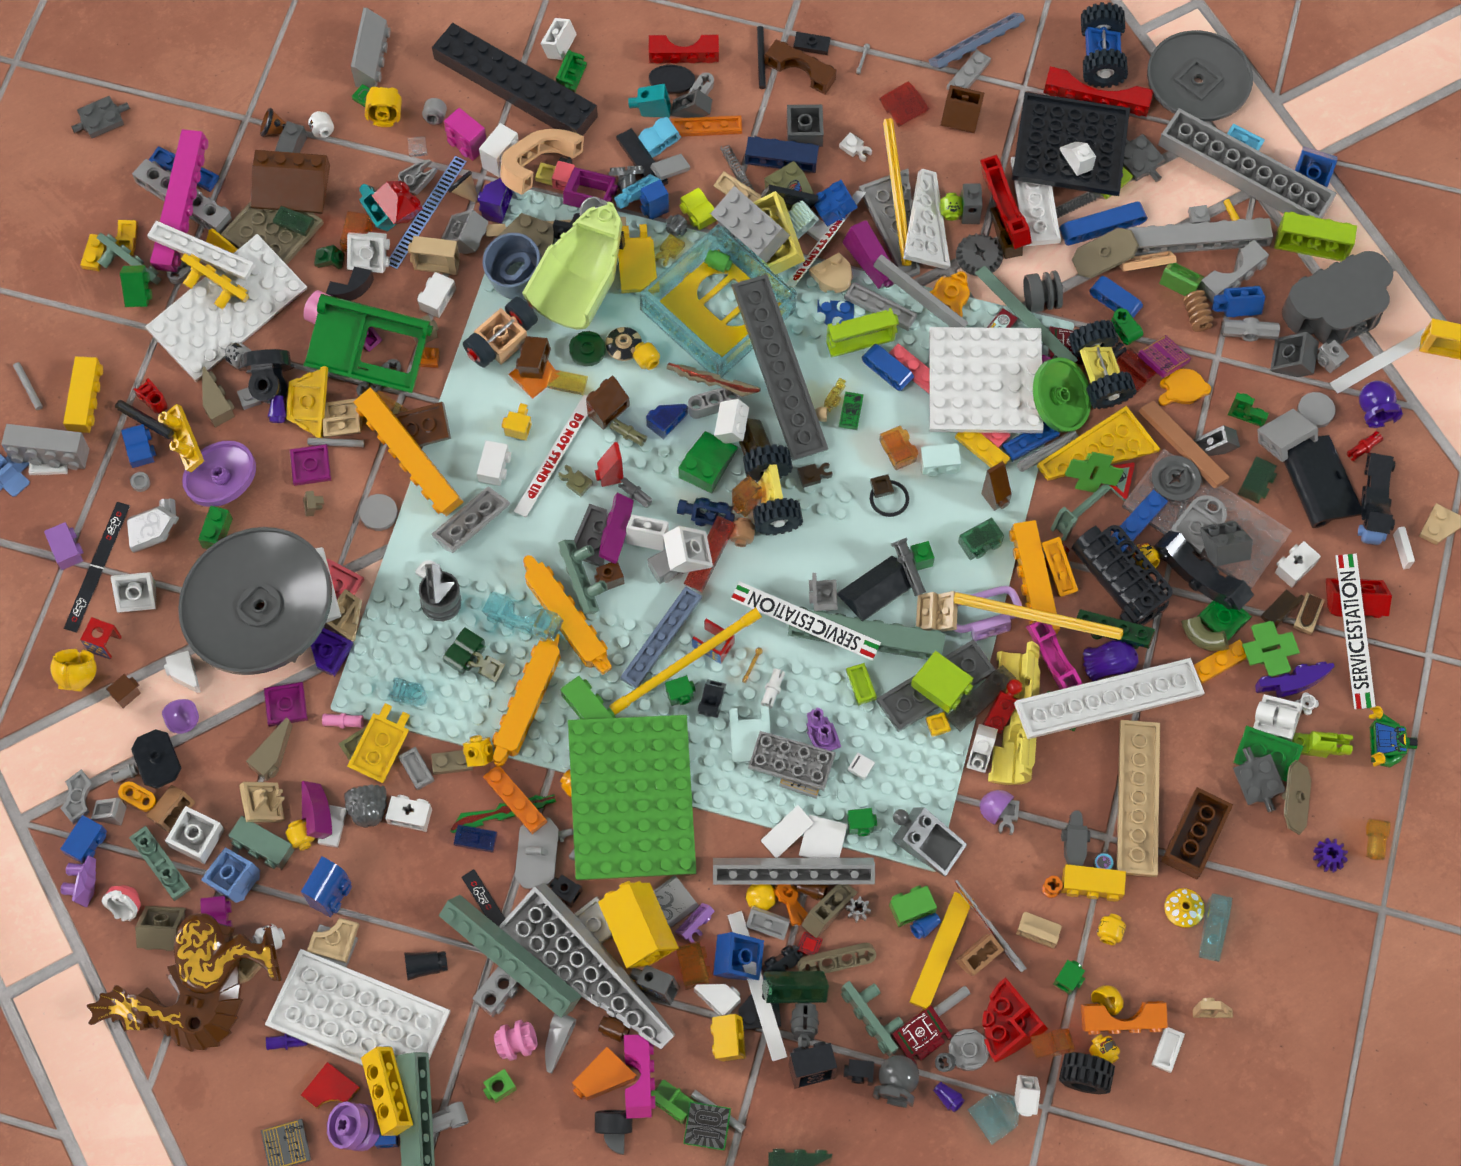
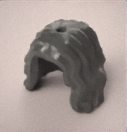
[344,785,387,828]

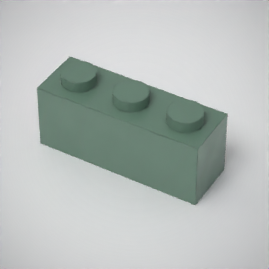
[228,816,295,870]

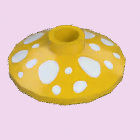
[1164,888,1205,928]

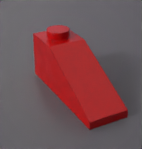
[594,442,624,487]

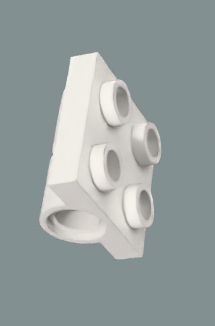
[1253,694,1303,742]

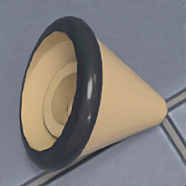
[448,171,478,202]

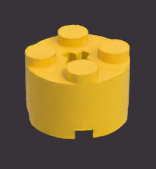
[364,87,402,127]

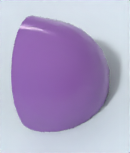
[162,699,199,734]
[980,790,1014,824]

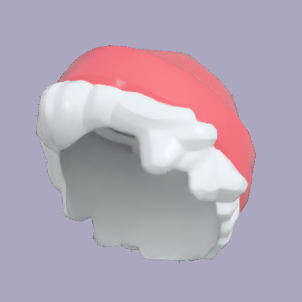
[102,885,141,921]

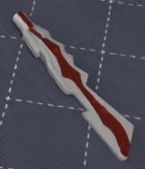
[955,880,1027,973]

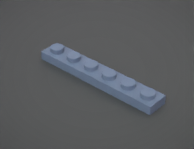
[929,12,1025,69]
[621,586,702,689]

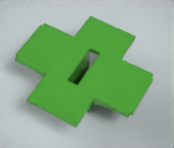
[1065,452,1124,493]
[1242,621,1300,677]

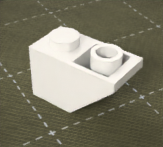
[966,724,998,773]

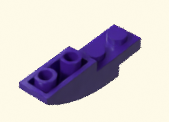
[1255,662,1335,698]

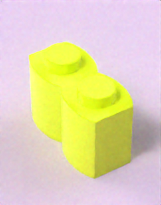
[679,187,717,230]

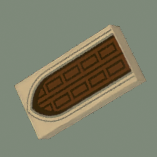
[1293,593,1325,635]

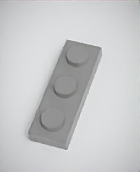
[946,50,991,91]

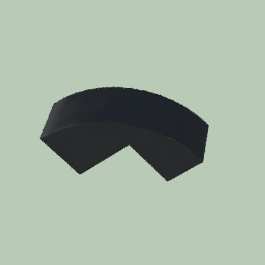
[326,266,374,301]

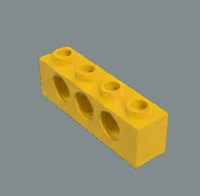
[361,1047,413,1136]

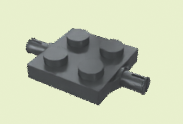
[71,96,130,139]
[1123,134,1165,182]
[1233,747,1286,812]

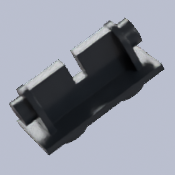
[762,945,803,981]

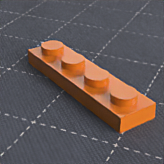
[483,766,547,834]

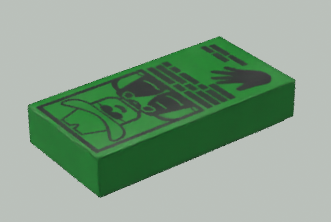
[839,391,864,430]

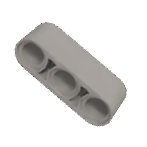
[688,385,740,419]

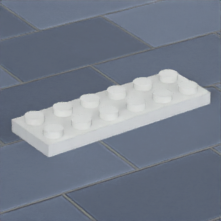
[1010,157,1061,246]

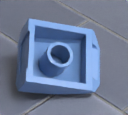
[201,847,260,903]

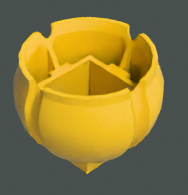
[50,649,97,692]

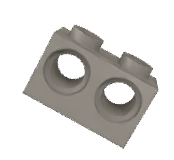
[472,966,519,1017]

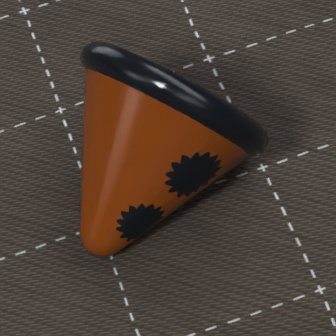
[260,108,286,137]

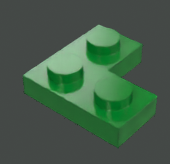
[1228,392,1269,427]

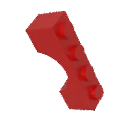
[649,35,719,64]

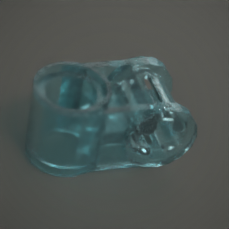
[387,678,428,706]

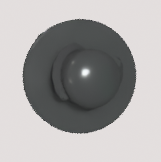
[608,165,644,192]

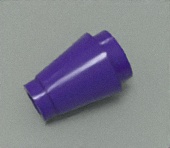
[268,395,286,423]
[933,1082,965,1112]

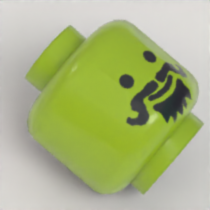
[940,193,963,221]

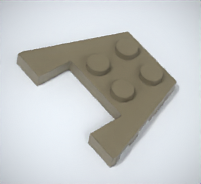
[484,213,554,257]

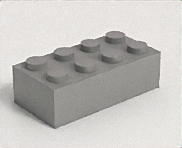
[710,186,790,263]
[1,424,90,470]

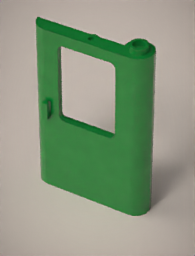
[303,294,433,393]

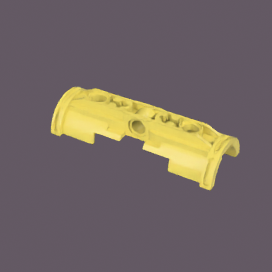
[988,641,1040,785]

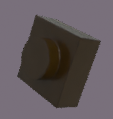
[870,474,894,498]

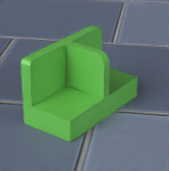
[651,1080,695,1124]

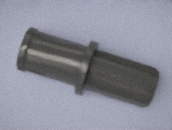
[618,477,652,508]

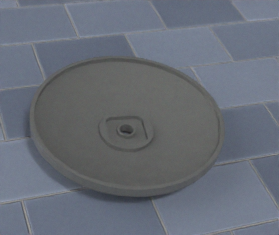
[178,527,332,675]

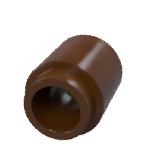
[598,1016,630,1042]

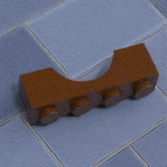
[765,39,837,95]

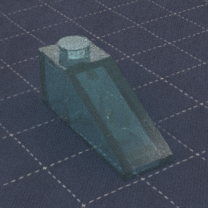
[1199,894,1233,962]

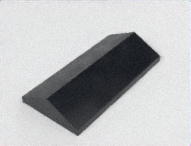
[837,556,912,622]

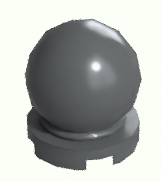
[873,1055,919,1108]

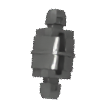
[790,994,819,1049]

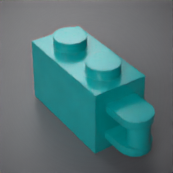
[359,184,396,232]

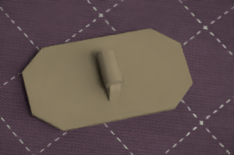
[1072,227,1139,278]
[1282,760,1311,835]

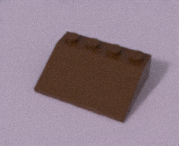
[251,150,330,214]

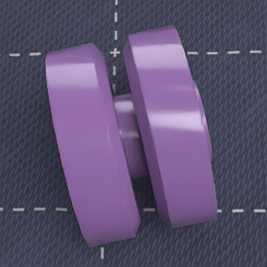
[327,1102,380,1151]

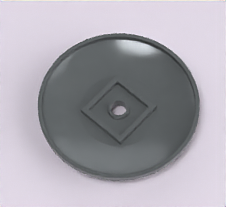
[1147,30,1253,121]

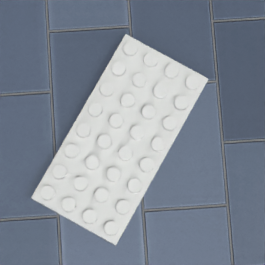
[145,234,307,382]
[265,949,451,1066]

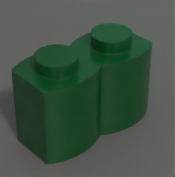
[443,627,486,674]

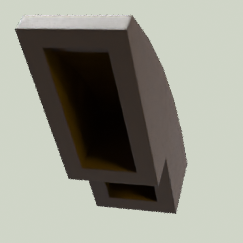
[990,207,1023,259]

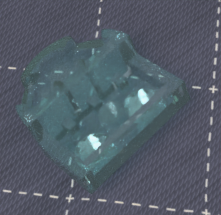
[968,1093,1020,1145]

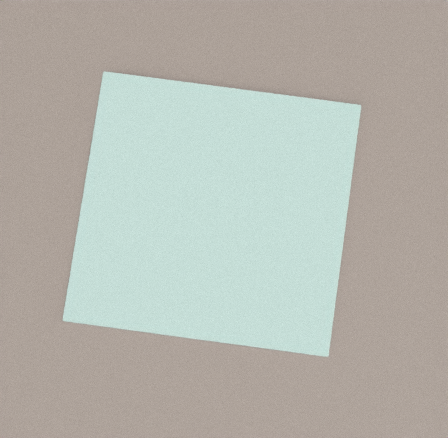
[331,190,1074,872]

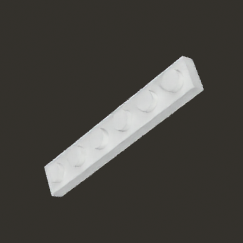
[147,221,255,281]

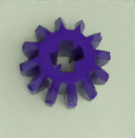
[1313,838,1348,873]

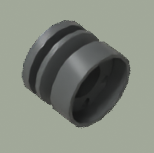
[1023,270,1063,312]
[419,571,461,622]

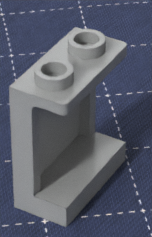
[1257,409,1318,462]

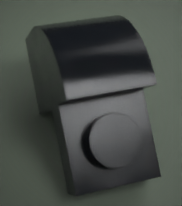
[697,679,727,718]

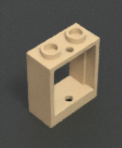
[408,236,460,275]

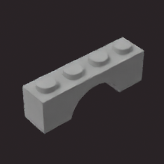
[1198,240,1269,304]

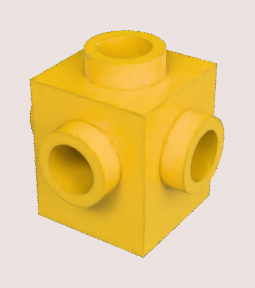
[463,735,493,767]

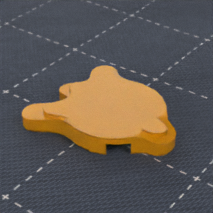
[930,271,970,317]
[1158,369,1211,406]

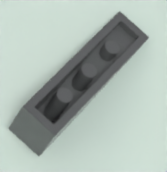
[275,121,307,153]

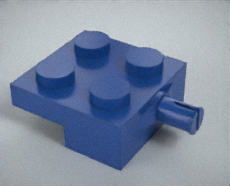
[814,180,858,227]

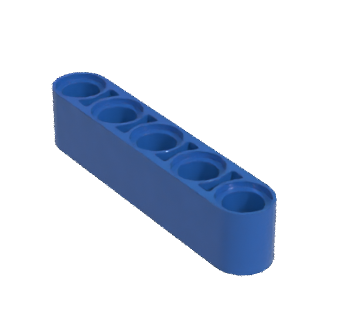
[1059,201,1148,245]

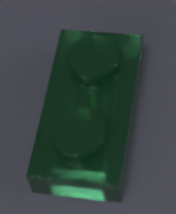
[273,206,314,236]

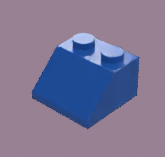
[1295,146,1337,187]
[713,932,764,980]

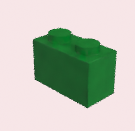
[120,265,152,307]
[198,505,233,549]

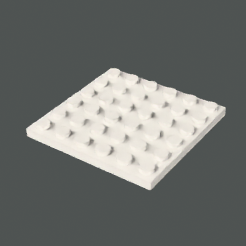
[929,327,1043,433]

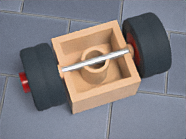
[463,297,538,368]

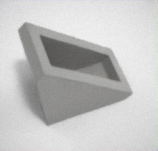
[91,798,127,826]

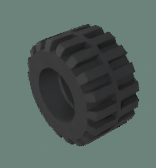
[1059,1052,1115,1095]

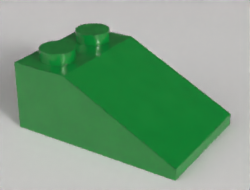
[678,431,738,494]

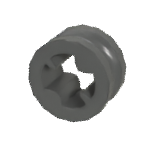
[935,1053,956,1072]

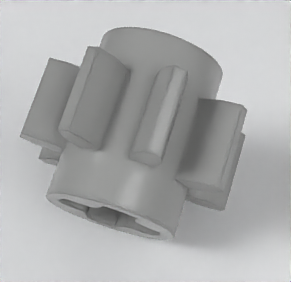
[846,896,871,923]

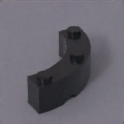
[1361,452,1396,534]
[1154,531,1254,611]

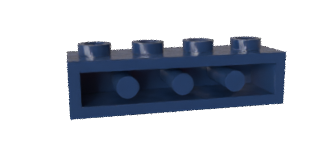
[745,136,819,173]

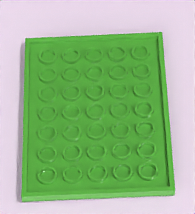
[568,715,696,880]

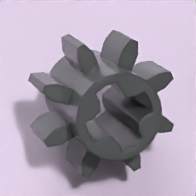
[665,214,687,237]

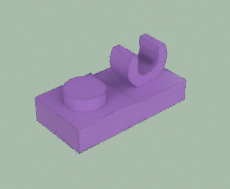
[675,903,715,944]

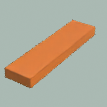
[671,115,742,137]

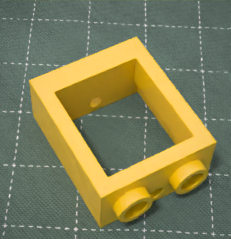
[1419,318,1461,360]

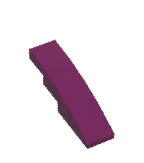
[599,492,634,564]

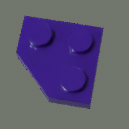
[311,628,353,677]

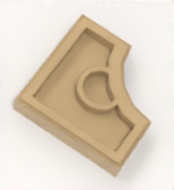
[307,918,359,963]

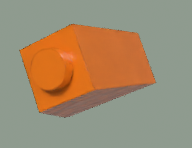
[572,1047,637,1101]

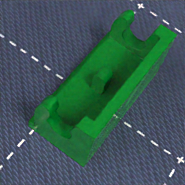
[556,50,587,92]

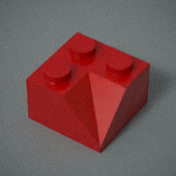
[371,181,423,224]

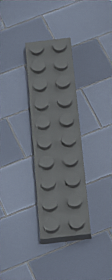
[731,274,828,461]

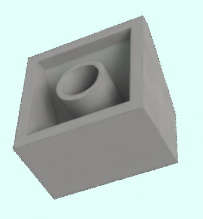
[441,210,488,254]

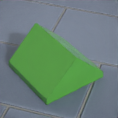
[1159,263,1204,296]

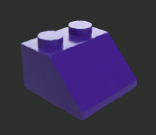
[478,178,513,224]

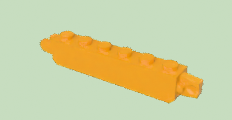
[523,555,612,675]
[492,631,561,767]

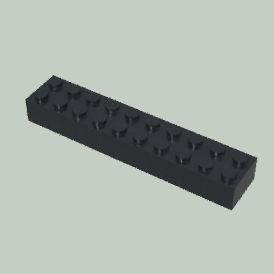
[432,22,598,136]

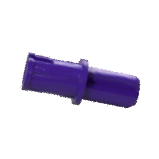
[266,1034,308,1050]

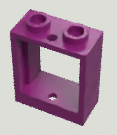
[563,167,618,208]

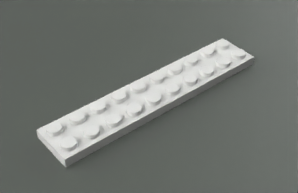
[1014,658,1205,739]

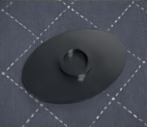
[649,65,695,94]

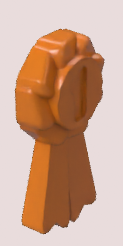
[775,884,808,926]

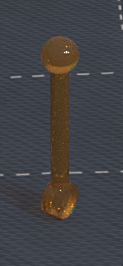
[742,647,763,684]

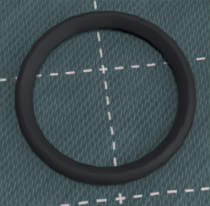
[869,480,910,517]

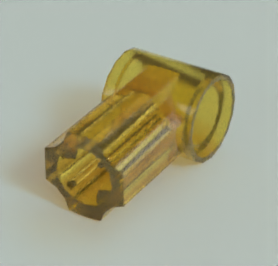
[1366,818,1391,860]

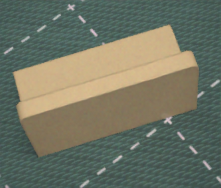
[1016,912,1062,949]

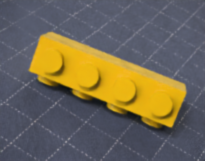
[63,356,103,433]

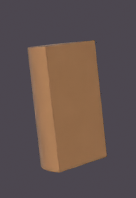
[146,785,195,833]
[955,934,1004,976]

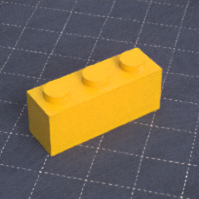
[1061,864,1126,902]

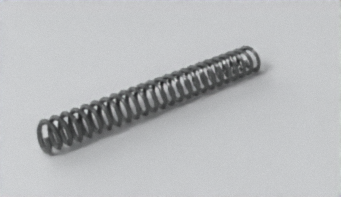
[1056,192,1096,218]

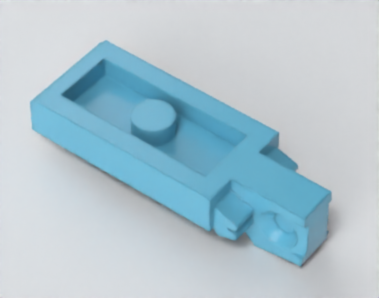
[614,174,661,209]

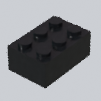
[788,1041,837,1089]

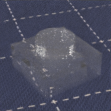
[407,136,427,157]

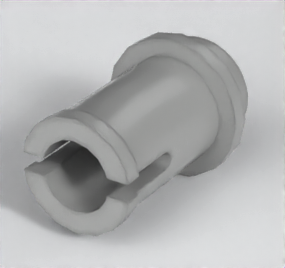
[111,763,138,783]

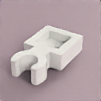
[839,132,872,162]

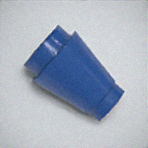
[910,913,941,939]

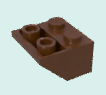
[940,85,985,134]
[586,375,630,430]

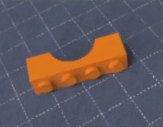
[1081,1001,1168,1035]

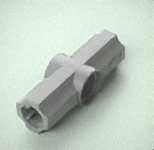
[1222,317,1280,341]

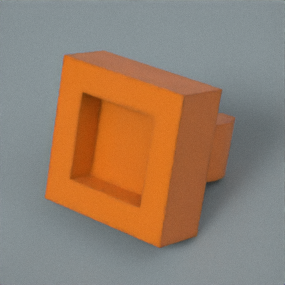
[420,347,440,368]

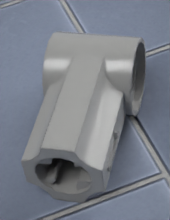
[432,1102,469,1134]

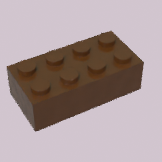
[1161,787,1233,879]

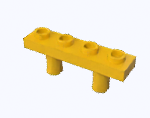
[181,253,249,310]
[158,404,204,472]

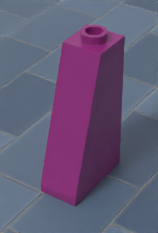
[842,220,895,289]

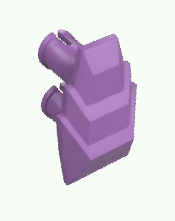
[806,708,841,751]
[60,856,96,907]

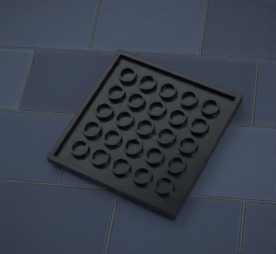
[1012,92,1130,196]

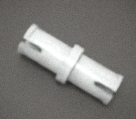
[761,669,785,709]

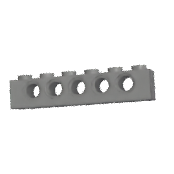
[132,159,233,235]

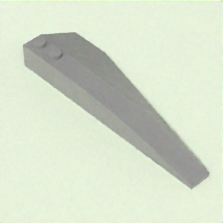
[499,883,675,1049]

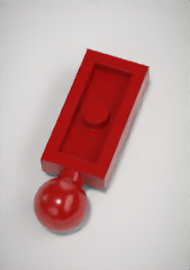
[983,679,1022,734]

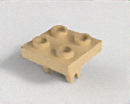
[239,782,285,823]

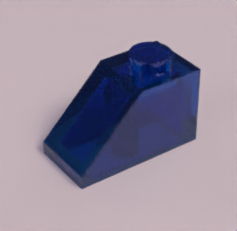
[646,404,688,440]

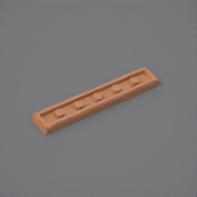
[1139,401,1230,489]

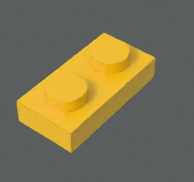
[80,234,107,272]

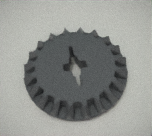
[956,233,1003,276]
[1152,456,1201,502]

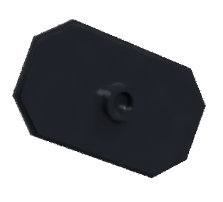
[131,729,182,789]

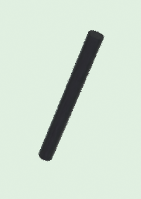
[757,26,766,89]

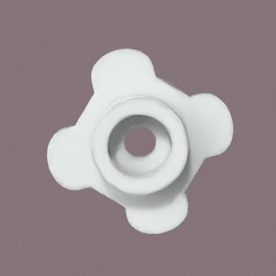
[1296,692,1319,715]

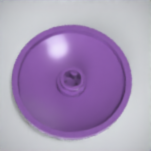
[182,441,256,507]

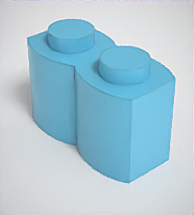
[638,117,681,158]

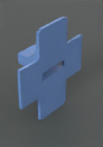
[0,454,30,497]

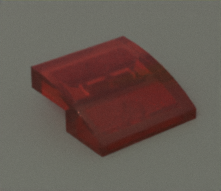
[879,81,929,127]
[1117,348,1157,396]

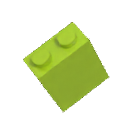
[911,650,973,714]

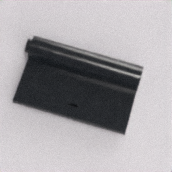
[1283,435,1361,528]

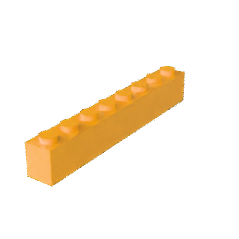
[353,387,464,516]

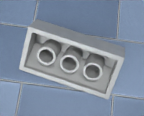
[351,8,391,88]

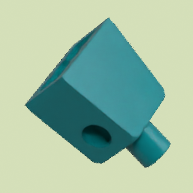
[628,84,671,118]

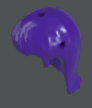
[1083,640,1139,682]

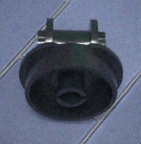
[238,349,295,404]

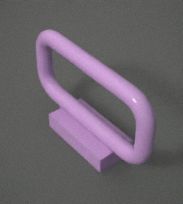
[954,586,1022,641]

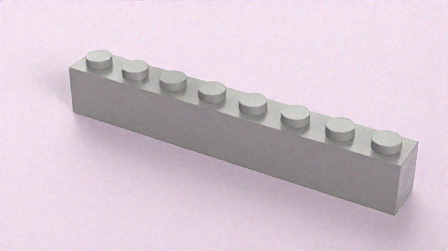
[1126,218,1273,256]
[713,858,875,885]

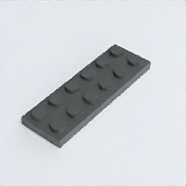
[877,639,996,732]

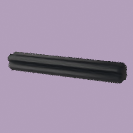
[115,400,174,439]

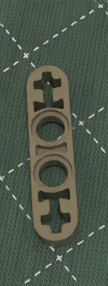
[797,943,876,977]

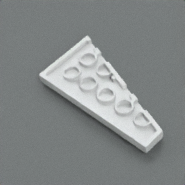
[903,169,950,269]

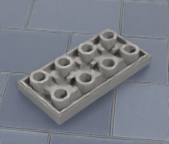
[748,731,836,791]

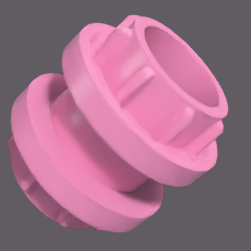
[494,1020,538,1061]

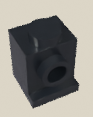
[550,875,582,908]
[843,1059,874,1086]

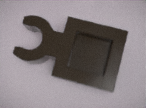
[797,463,833,488]

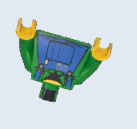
[1369,706,1418,768]

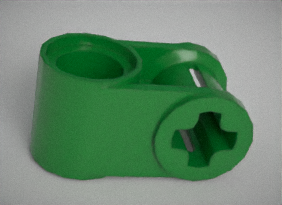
[1111,308,1144,345]

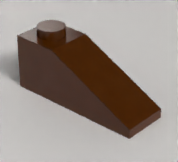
[981,461,1012,511]

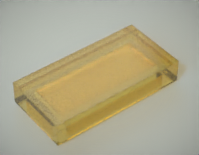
[547,369,588,395]

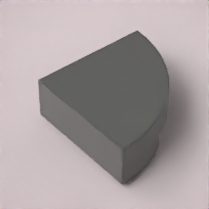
[604,1134,625,1155]

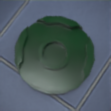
[569,331,606,367]

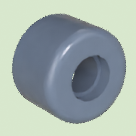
[483,233,542,299]

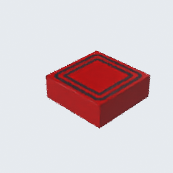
[797,931,823,956]

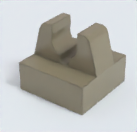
[303,491,324,517]

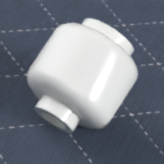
[308,111,334,138]
[253,924,285,950]

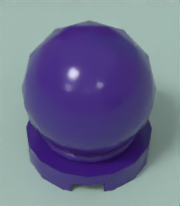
[1359,380,1403,428]

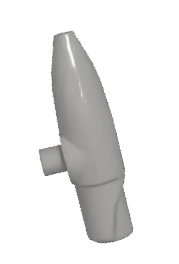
[558,828,573,842]

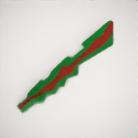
[451,794,556,833]

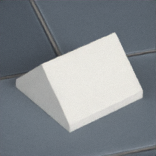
[111,572,156,613]

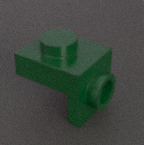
[314,245,345,269]

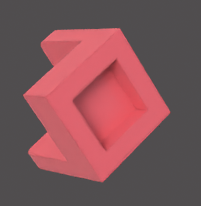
[552,161,575,191]

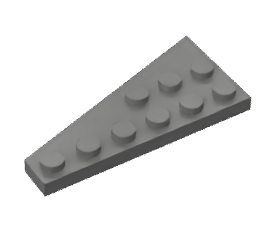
[859,169,920,277]

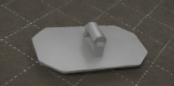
[515,818,559,889]

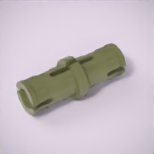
[610,418,647,447]

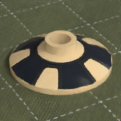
[605,327,642,361]

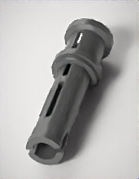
[891,537,926,596]

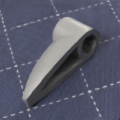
[545,1014,576,1074]

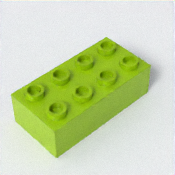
[1274,212,1357,262]

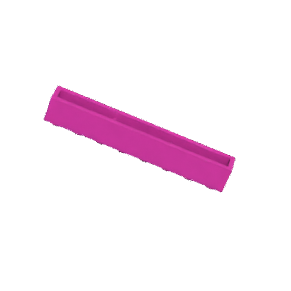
[150,129,208,272]

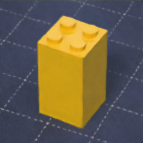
[598,881,679,968]

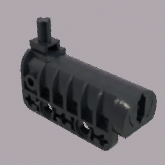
[1071,525,1173,626]

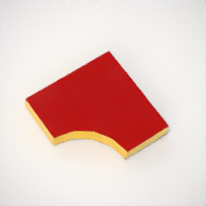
[301,1062,360,1109]

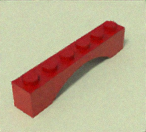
[1043,66,1153,117]
[980,155,1032,249]

